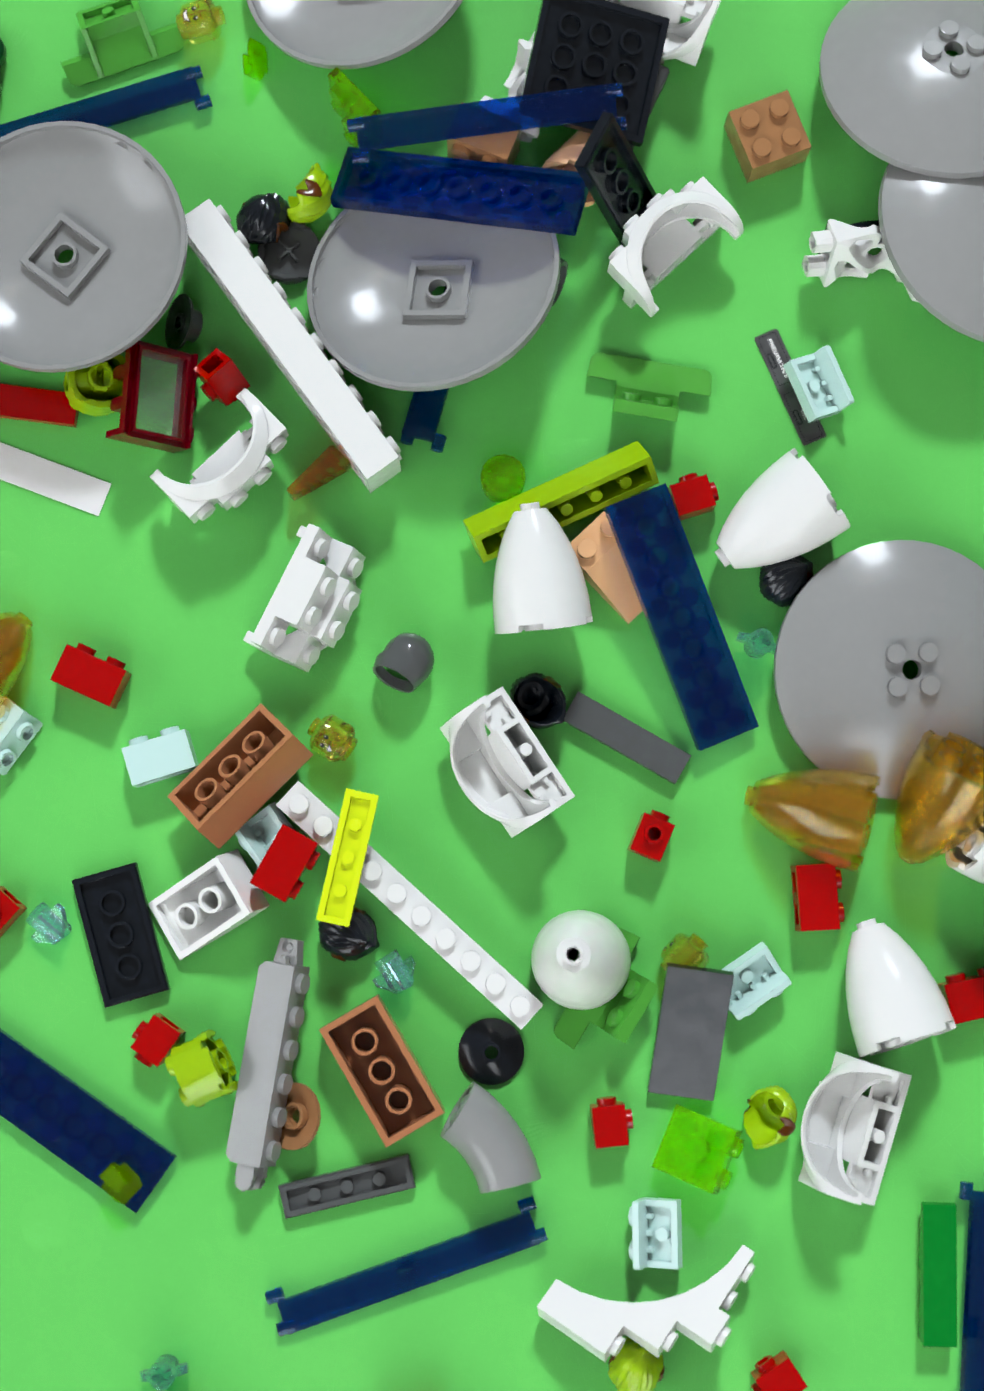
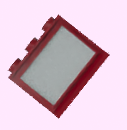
[106,341,198,453]

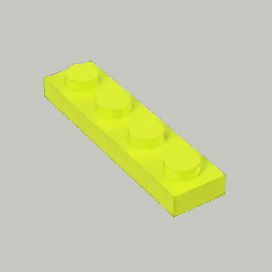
[316,788,379,927]

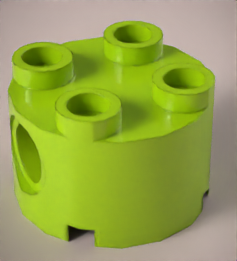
[63,354,125,417]
[165,1030,238,1107]

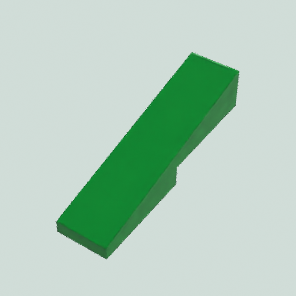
[918,1202,957,1348]

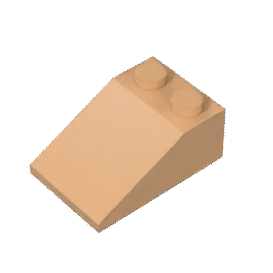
[570,505,675,624]

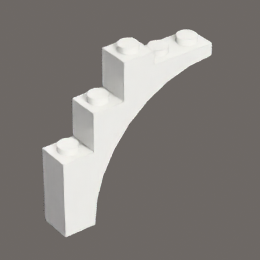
[537,1245,756,1362]

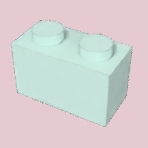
[121,726,199,788]

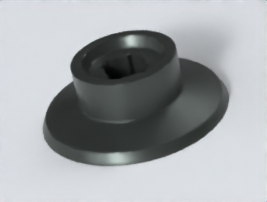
[165,294,203,350]

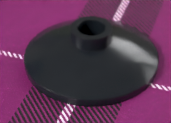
[458,1018,524,1085]

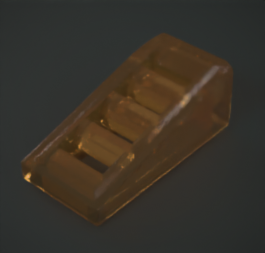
[287,445,352,501]

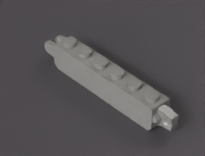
[226,938,310,1192]

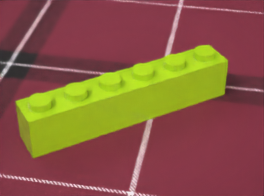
[463,441,659,563]

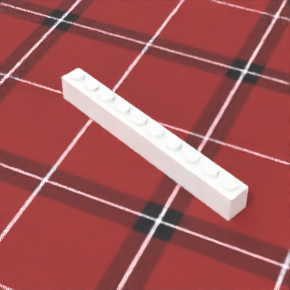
[276,781,544,1030]

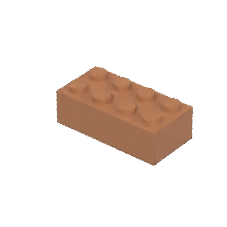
[167,703,313,849]
[319,994,445,1148]

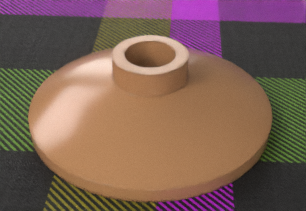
[280,1082,321,1150]

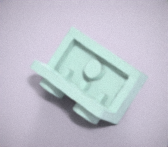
[783,345,854,423]
[0,694,43,775]
[235,802,294,868]
[721,942,792,1020]
[628,1197,683,1270]

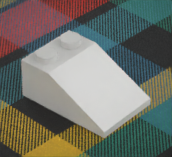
[148,849,270,960]

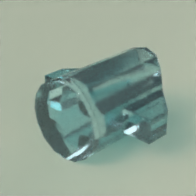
[736,628,776,659]
[26,902,72,944]
[372,950,416,994]
[140,1354,189,1391]

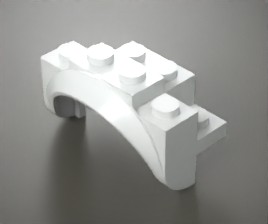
[606,0,721,66]
[607,176,744,317]
[149,388,289,524]
[243,523,366,673]
[440,686,575,838]
[798,1051,912,1206]

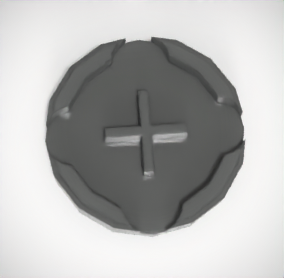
[258,221,319,285]

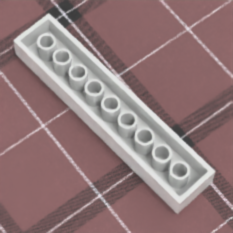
[185,199,402,493]

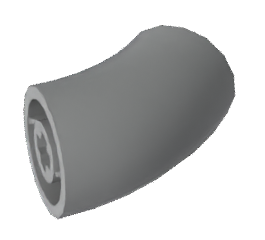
[440,1082,541,1193]

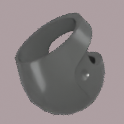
[373,633,434,693]

